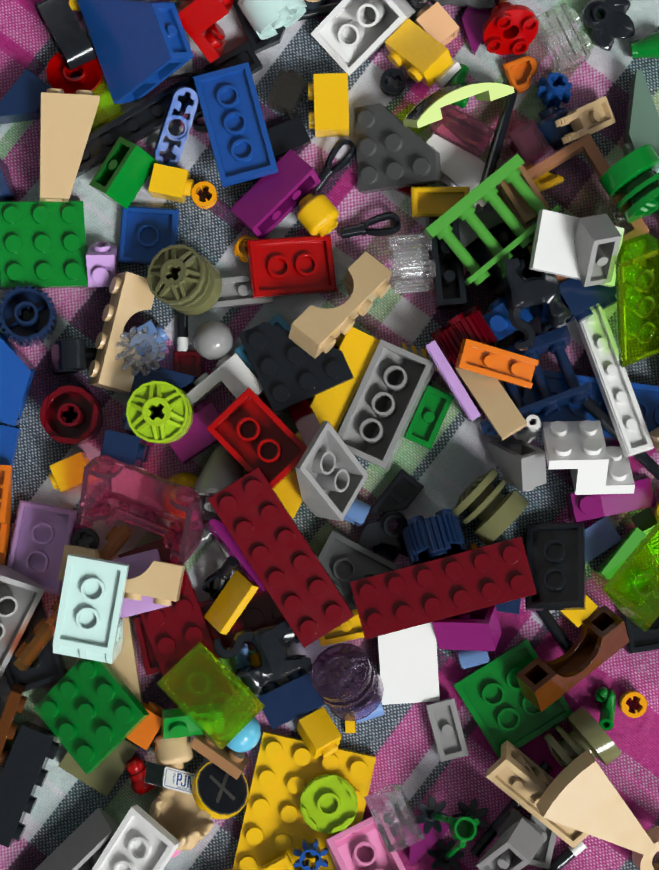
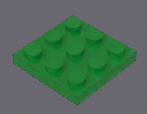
[0,201,88,289]
[453,638,573,759]
[33,658,149,774]

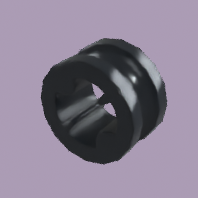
[380,68,406,97]
[72,528,100,549]

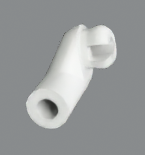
[514,414,542,443]

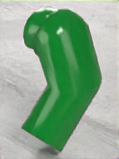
[595,686,616,731]

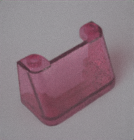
[77,455,204,566]

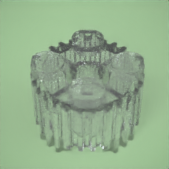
[388,233,436,294]

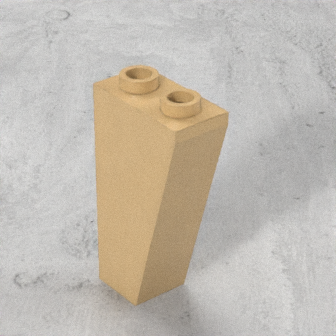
[39,88,100,202]

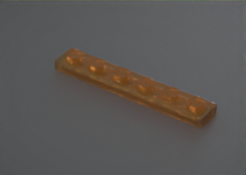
[13,523,134,671]

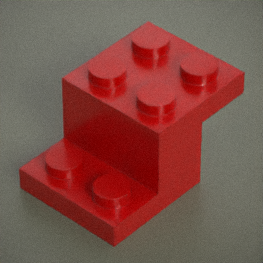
[177,0,234,63]

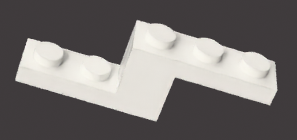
[184,353,265,408]

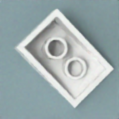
[311,0,416,76]

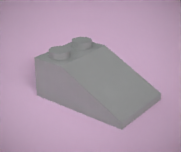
[295,421,369,521]

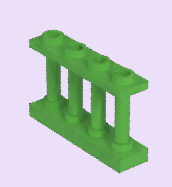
[423,153,561,286]

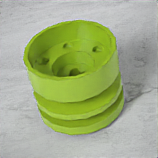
[126,381,194,444]

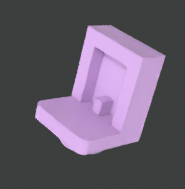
[86,241,118,287]

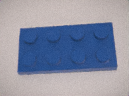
[193,62,279,187]

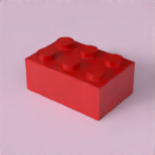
[206,388,307,489]

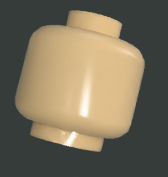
[153,730,193,770]

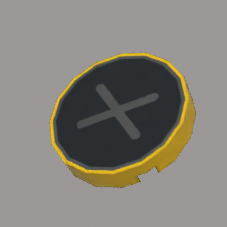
[192,762,249,819]

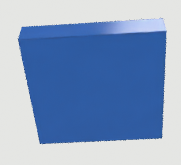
[118,206,180,265]

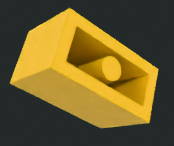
[384,18,453,88]
[308,73,349,137]

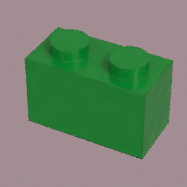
[89,137,158,209]

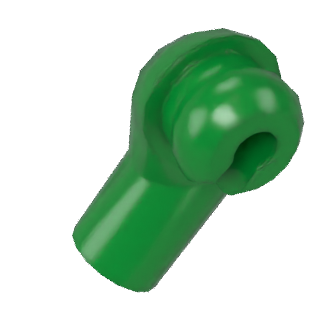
[449,64,469,108]

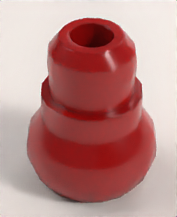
[125,756,156,795]

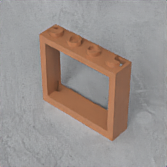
[498,133,650,283]

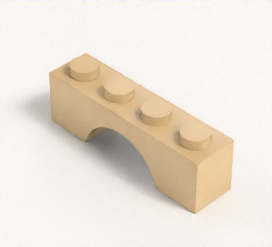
[288,251,392,359]
[88,271,154,393]
[58,544,185,606]

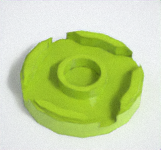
[300,774,358,834]

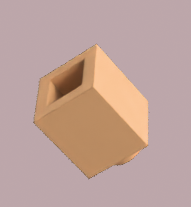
[415,1,460,46]

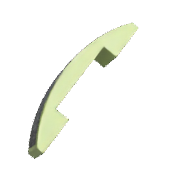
[403,81,515,128]

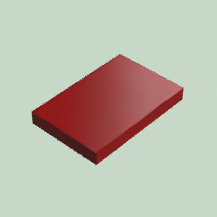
[245,235,337,299]

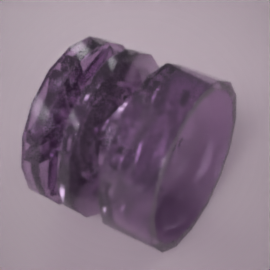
[310,643,384,721]

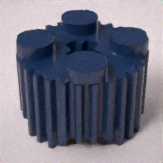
[0,285,57,347]
[402,509,467,565]

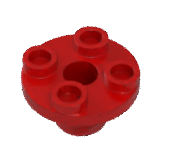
[482,2,539,55]

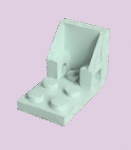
[53,553,129,664]

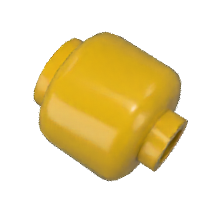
[297,193,339,237]

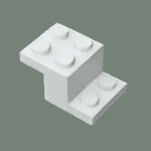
[541,420,635,495]

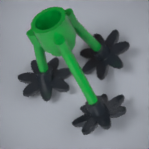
[415,795,489,870]

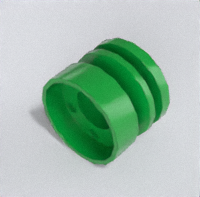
[599,144,659,223]

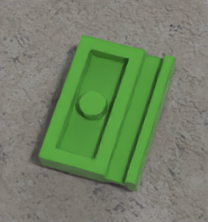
[595,527,646,580]

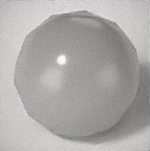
[193,321,233,360]

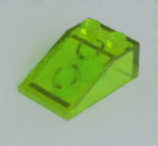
[156,642,265,749]

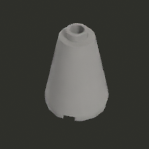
[187,443,244,523]

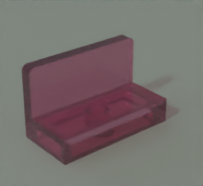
[430,105,495,157]

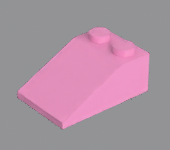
[325,814,406,870]

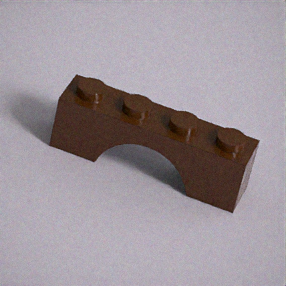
[516,605,629,712]

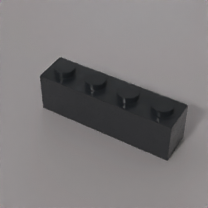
[425,217,467,310]
[0,721,60,847]

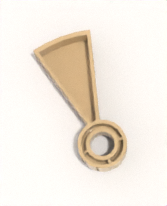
[536,750,659,870]

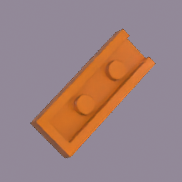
[455,339,539,389]

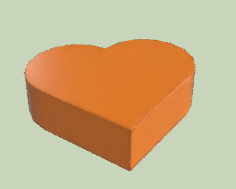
[502,56,538,94]

